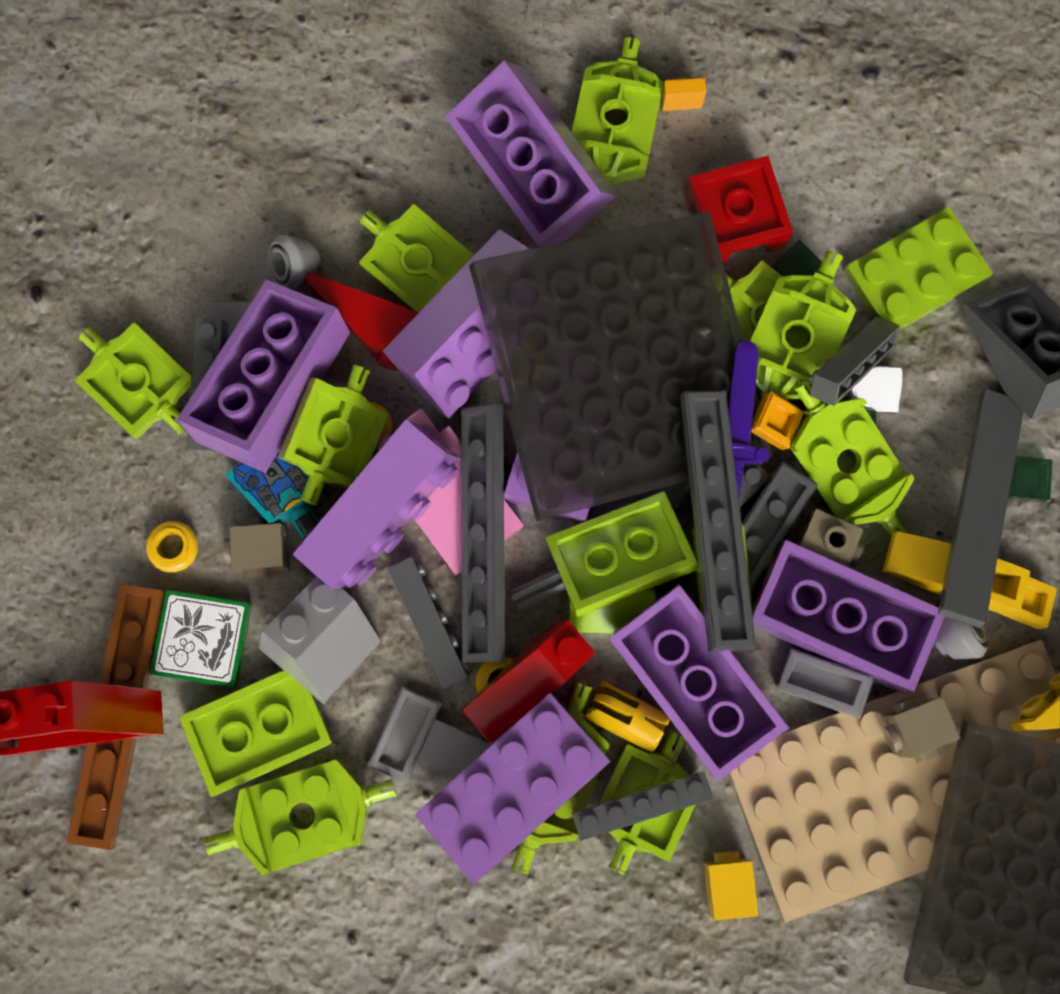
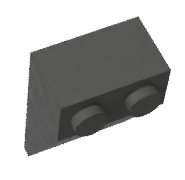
[963,279,1060,419]

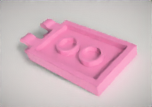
[376,408,524,577]

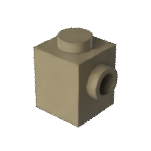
[795,509,864,567]
[223,518,290,580]
[883,695,961,763]

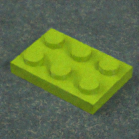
[843,207,994,331]
[545,491,698,617]
[179,670,334,797]

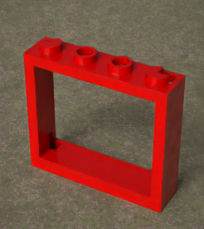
[0,680,164,756]

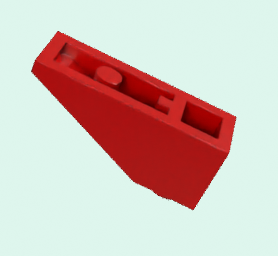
[306,272,419,371]
[460,620,596,743]

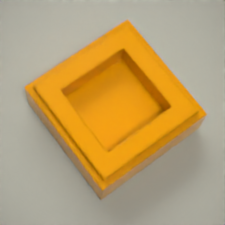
[661,77,707,111]
[751,391,804,450]

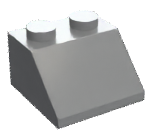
[259,576,381,704]

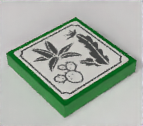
[150,590,252,688]

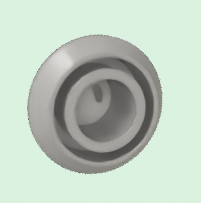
[267,234,321,291]
[934,617,989,660]

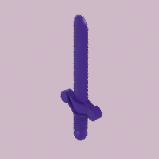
[728,340,770,499]

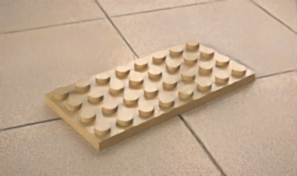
[728,640,1060,923]

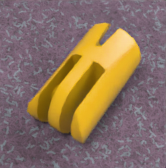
[584,681,670,752]

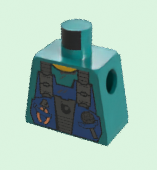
[225,447,327,538]

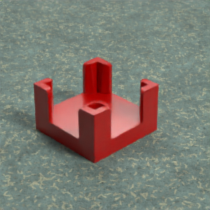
[684,155,793,269]

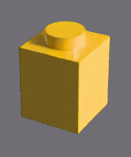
[703,851,759,920]

